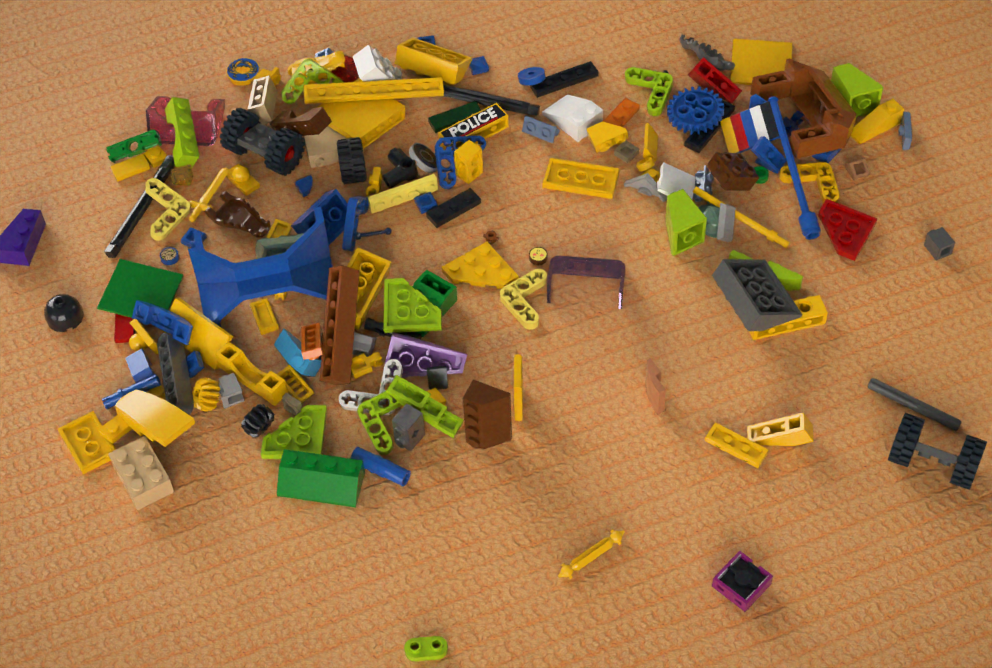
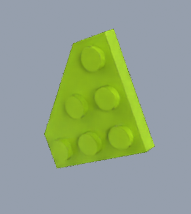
[383,278,442,333]
[261,405,327,459]

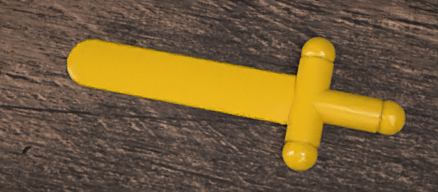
[189,168,229,222]

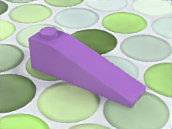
[383,332,467,378]

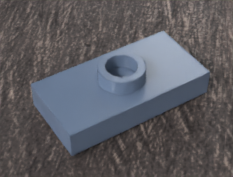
[898,112,912,150]

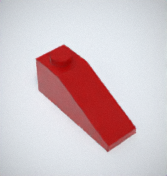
[688,57,742,104]

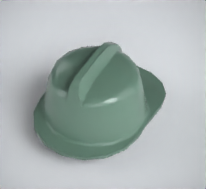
[698,204,720,238]

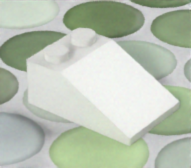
[542,95,603,142]

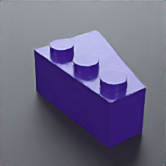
[0,208,46,266]

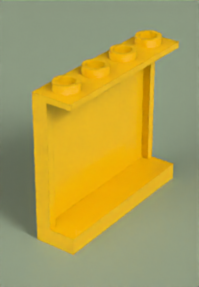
[315,78,405,149]

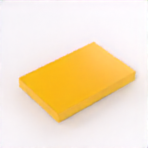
[514,354,523,421]
[58,411,116,475]

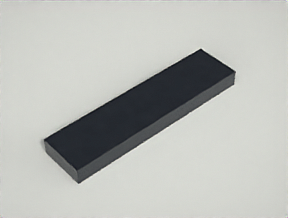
[530,61,599,98]
[684,100,735,153]

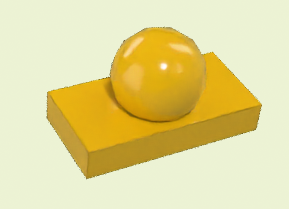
[226,164,260,196]
[129,319,158,355]

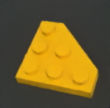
[441,241,519,289]

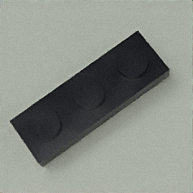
[426,188,481,228]

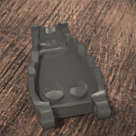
[680,34,735,71]

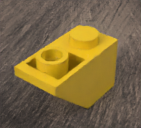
[586,121,628,153]

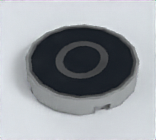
[409,143,437,173]

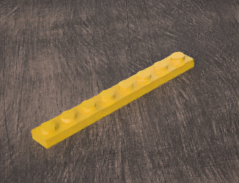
[303,77,444,104]

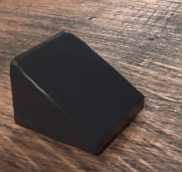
[427,366,448,390]

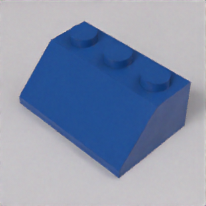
[291,189,348,245]

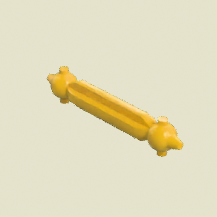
[558,529,625,579]

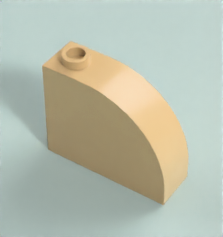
[303,126,347,168]

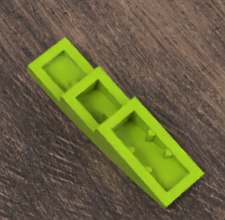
[386,375,464,438]

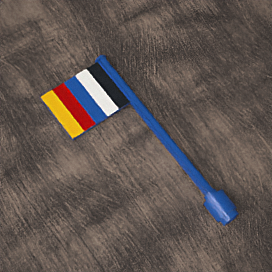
[720,96,821,240]

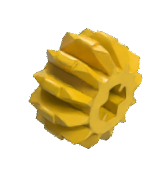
[192,378,220,412]

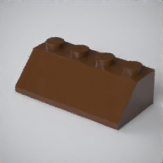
[463,380,512,449]

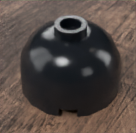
[44,294,84,332]

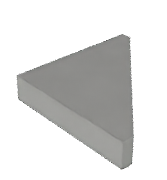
[623,173,667,202]

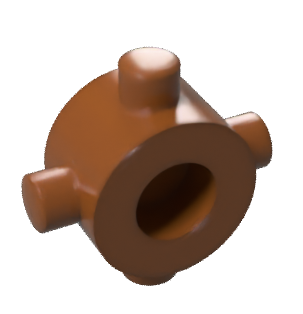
[483,230,499,244]

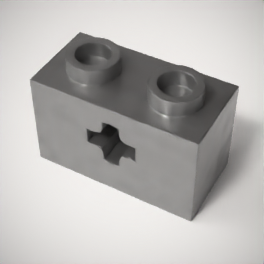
[392,404,425,451]

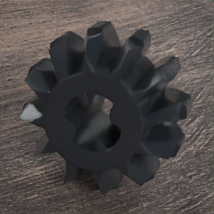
[241,404,275,438]

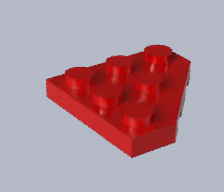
[818,199,877,261]

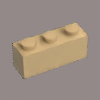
[248,75,278,125]

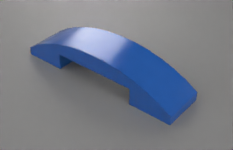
[132,300,193,345]

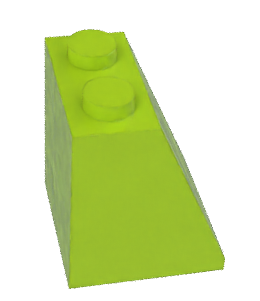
[831,63,883,118]
[665,189,707,256]

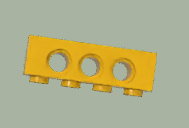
[749,295,828,340]

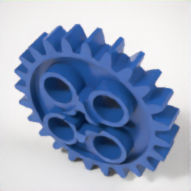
[667,86,724,135]

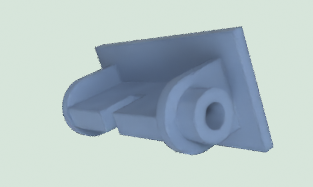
[522,116,560,143]
[693,165,714,204]

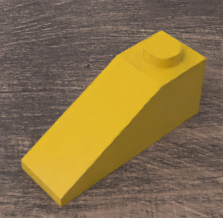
[851,98,904,145]
[747,413,814,446]

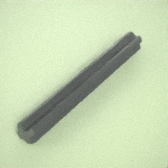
[868,378,962,431]

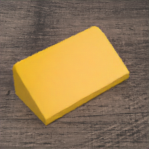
[643,123,658,162]

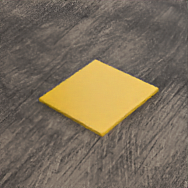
[730,39,792,85]

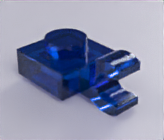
[783,111,804,137]

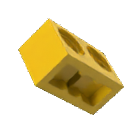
[454,140,483,184]

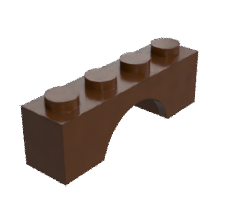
[270,107,332,136]

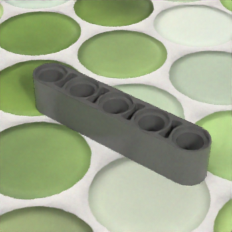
[157,333,194,415]

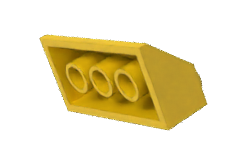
[394,37,472,85]
[347,247,391,330]

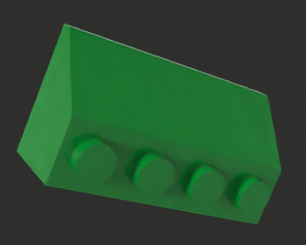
[277,449,365,508]

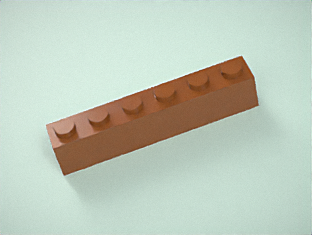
[319,265,359,385]

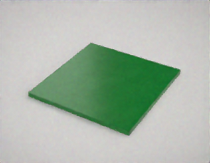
[97,259,183,318]

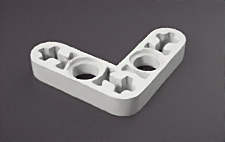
[339,359,403,415]

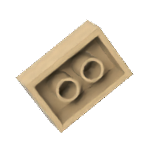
[108,436,174,511]

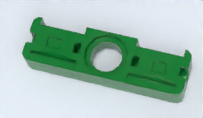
[106,129,162,163]

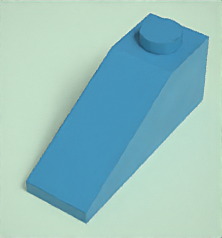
[274,329,321,377]

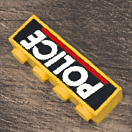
[438,103,509,156]

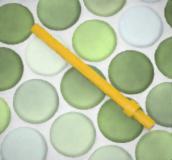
[693,186,790,249]

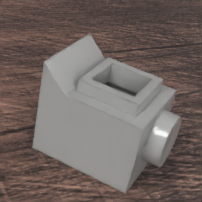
[218,373,245,409]

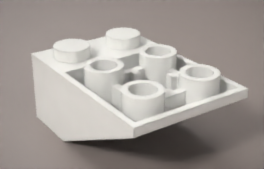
[353,45,402,82]

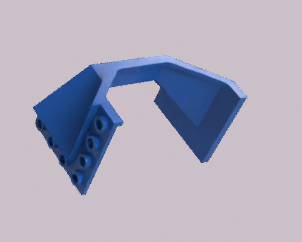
[188,207,333,328]

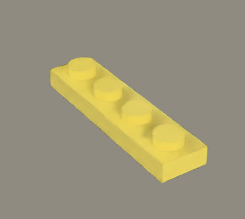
[368,174,438,213]

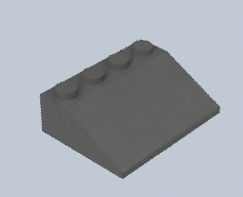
[712,259,802,331]

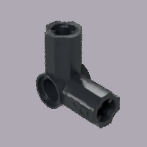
[382,148,418,189]

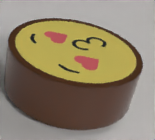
[529,247,548,265]

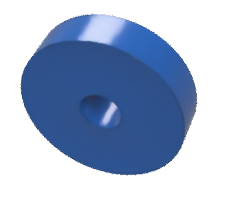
[518,67,546,85]

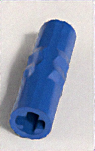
[350,447,411,486]

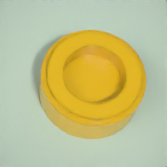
[636,157,655,172]

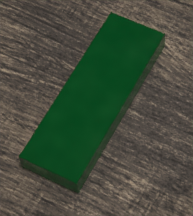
[428,101,481,133]

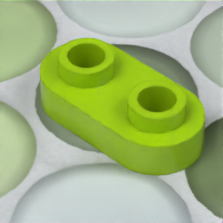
[404,636,448,661]

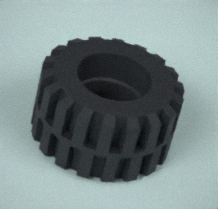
[337,137,367,184]

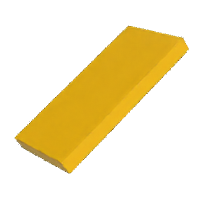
[542,158,620,199]
[162,298,233,370]

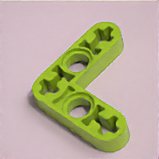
[281,59,344,104]
[625,67,673,116]
[357,391,402,455]

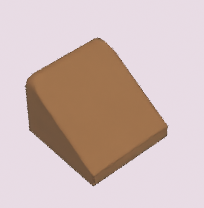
[845,158,870,180]

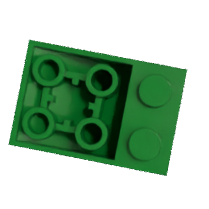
[412,270,458,338]

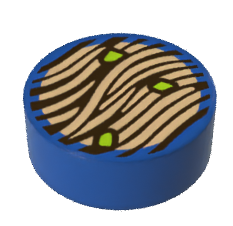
[160,247,179,265]

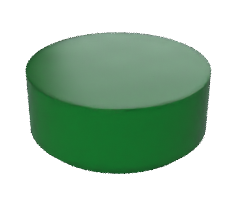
[754,166,769,184]

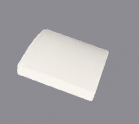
[657,162,695,199]

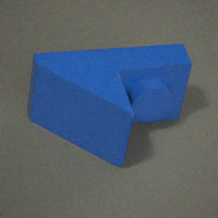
[751,136,787,173]

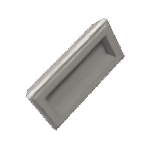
[717,203,735,242]

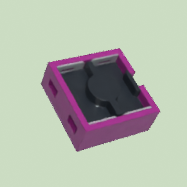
[712,551,773,612]

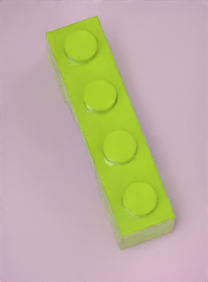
[165,97,199,169]

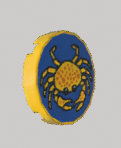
[226,57,260,86]

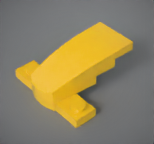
[99,385,195,447]

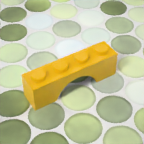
[215,341,288,406]

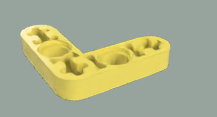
[145,178,190,241]
[500,269,547,330]

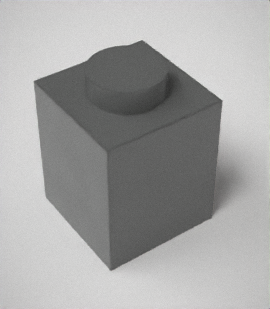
[924,227,955,261]

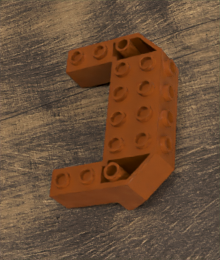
[750,59,856,159]

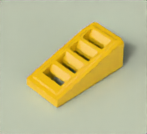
[277,365,315,403]

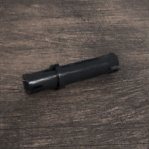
[364,317,422,340]

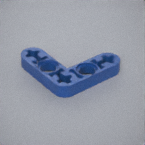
[435,136,486,189]
[342,196,369,252]

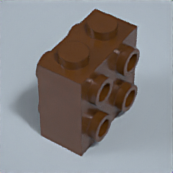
[706,152,760,191]

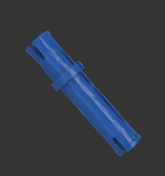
[102,374,161,410]

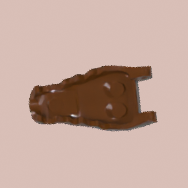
[204,191,271,238]

